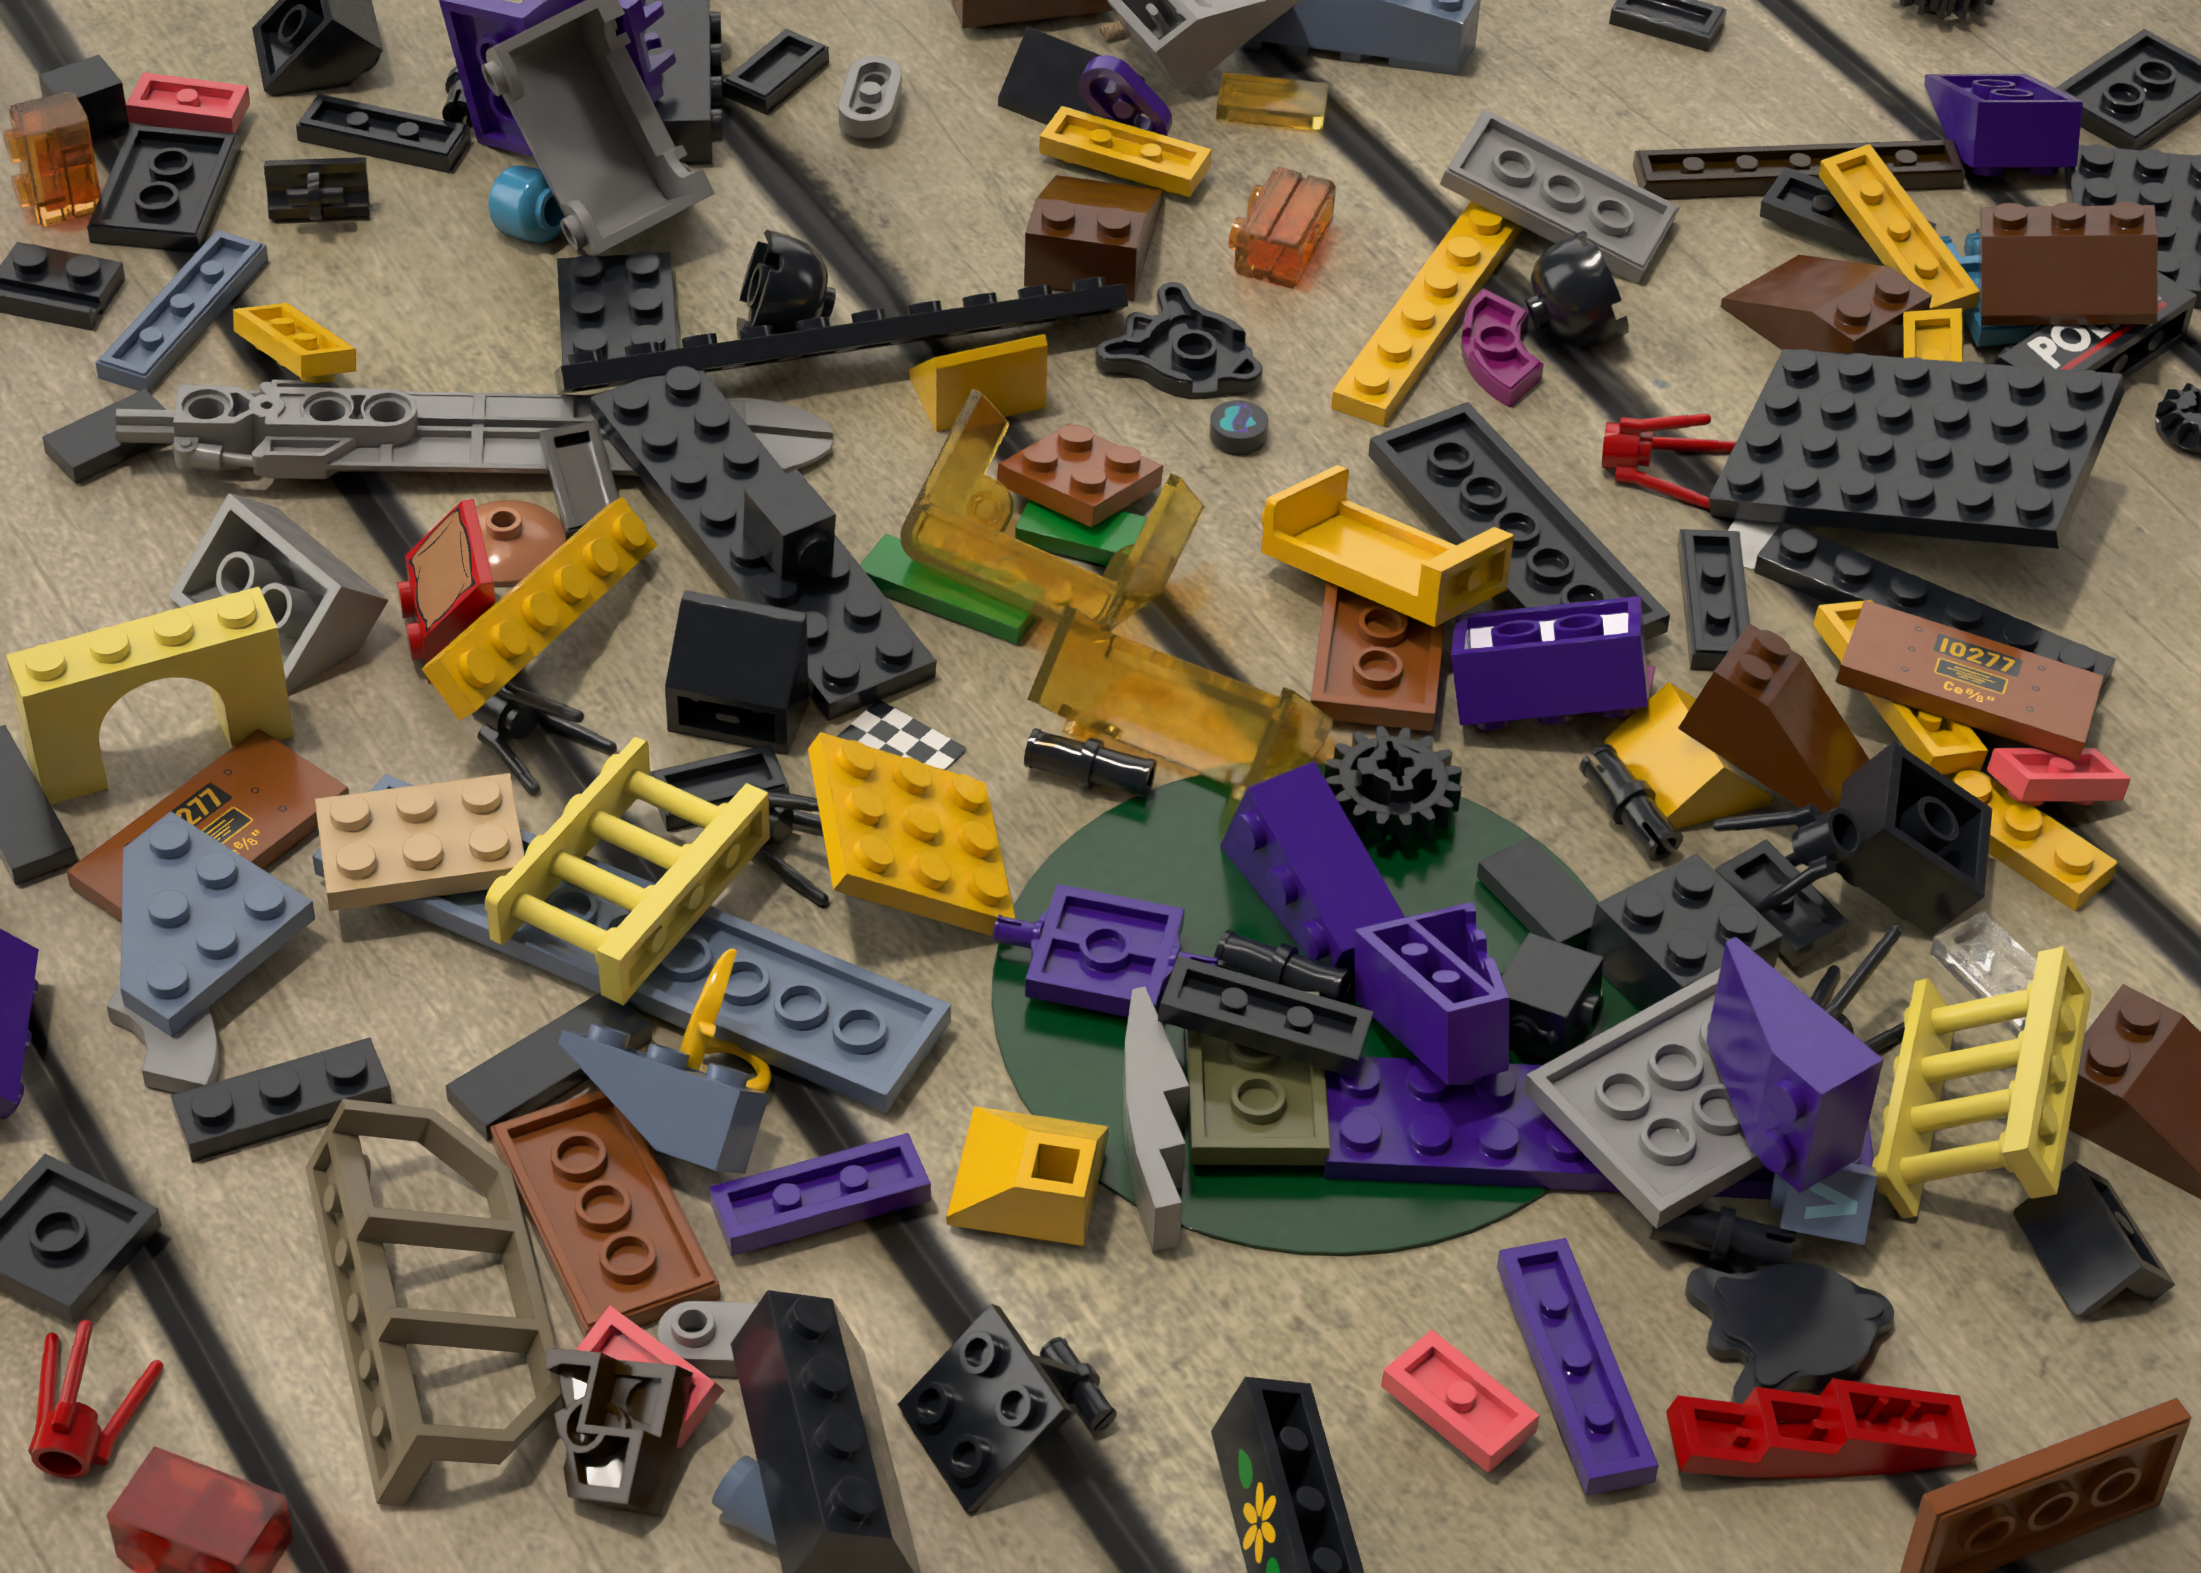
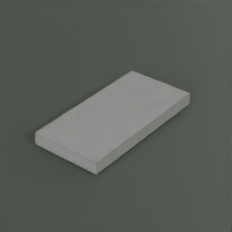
[1439,109,1680,285]

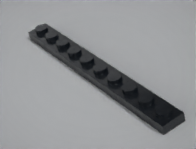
[554,276,1128,394]

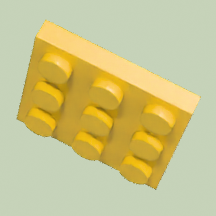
[808,732,1016,936]

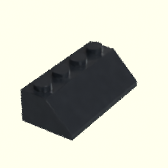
[730,1290,921,1573]

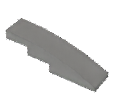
[1123,987,1189,1252]

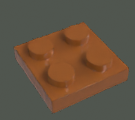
[996,424,1164,528]

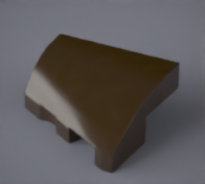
[545,1348,693,1517]

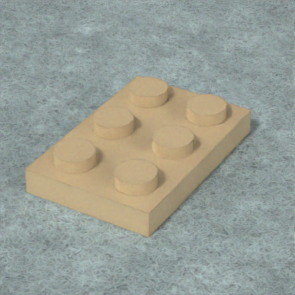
[315,773,524,911]

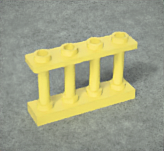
[485,737,770,1005]
[1872,946,2092,1219]

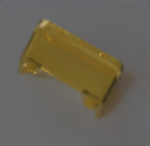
[900,389,1205,639]
[1027,605,1334,802]

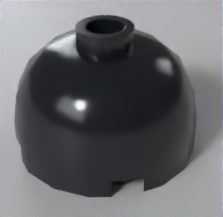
[736,229,836,339]
[1525,231,1629,348]

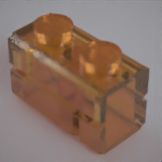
[2,91,101,226]
[1228,167,1336,289]

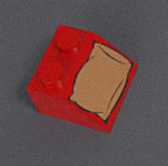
[397,499,495,684]

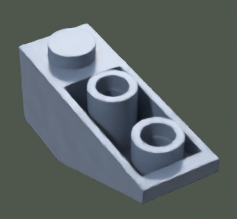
[558,1023,769,1174]

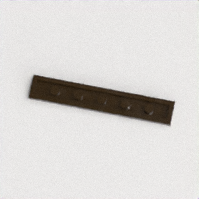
[1633,140,1965,199]

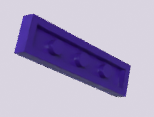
[1497,1238,1659,1496]

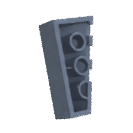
[1242,0,1481,75]

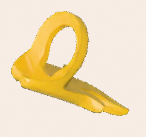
[679,949,771,1093]

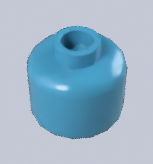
[488,165,565,243]

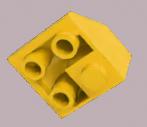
[946,1106,1109,1246]

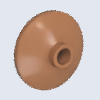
[476,500,566,587]

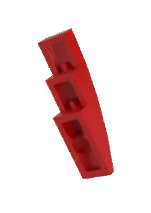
[1666,1378,1977,1478]

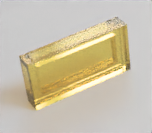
[1216,72,1329,131]

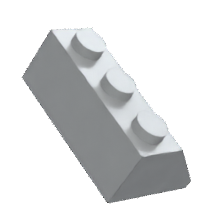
[168,493,389,693]

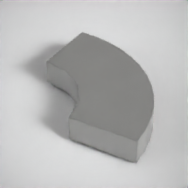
[107,984,219,1093]

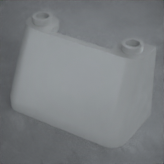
[482,0,715,255]

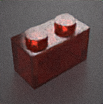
[107,1446,293,1573]

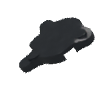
[1095,282,1263,399]
[1685,1262,1894,1404]

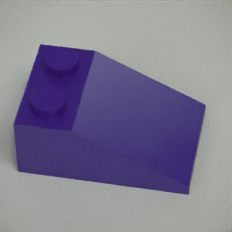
[1924,74,2083,176]
[1706,937,1884,1193]

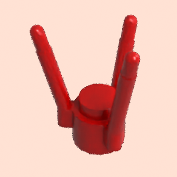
[1602,413,1736,510]
[28,1319,164,1479]

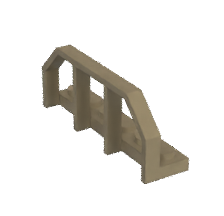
[305,1099,562,1506]

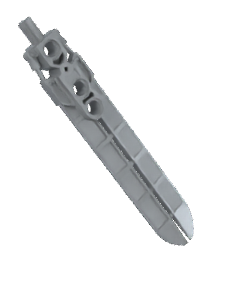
[115,380,833,479]

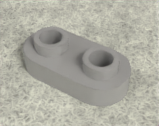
[838,56,902,140]
[657,1301,758,1378]

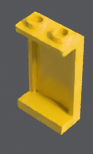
[1261,465,1514,627]

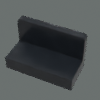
[2013,1161,2175,1318]

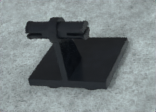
[897,1304,1117,1513]

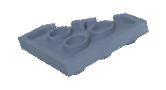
[120,811,315,1037]

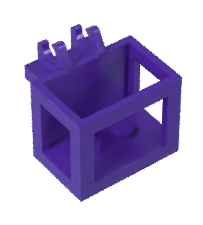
[439,0,676,157]

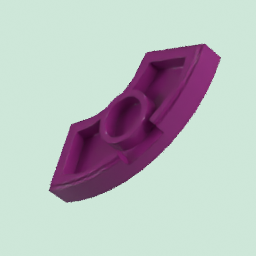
[1461,288,1544,407]

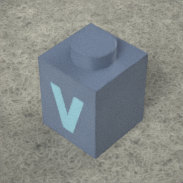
[1769,1163,1877,1245]

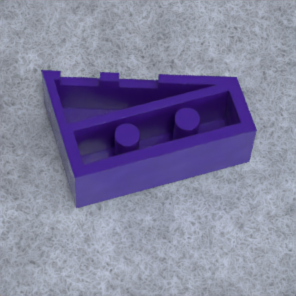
[1220,761,1405,970]
[1354,902,1509,1085]

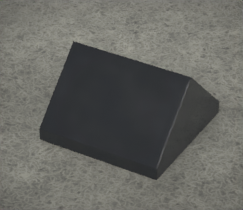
[998,26,1145,125]

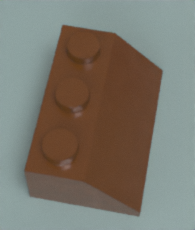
[1978,201,2158,326]

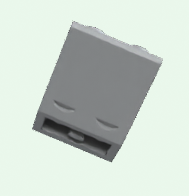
[1107,0,1300,93]

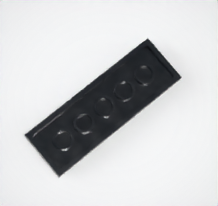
[1368,402,1670,641]

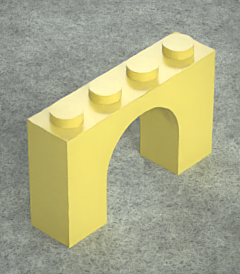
[6,587,294,805]

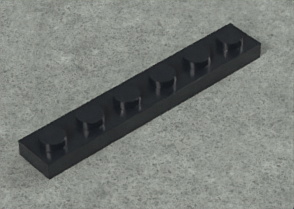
[1754,521,2116,694]

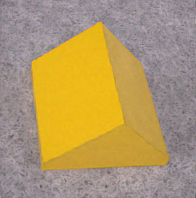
[908,334,1048,432]
[1604,682,1772,829]

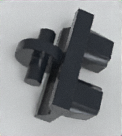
[264,157,371,221]

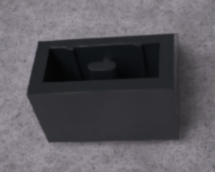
[665,590,809,754]

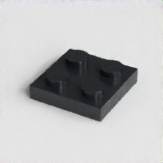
[0,1153,162,1324]

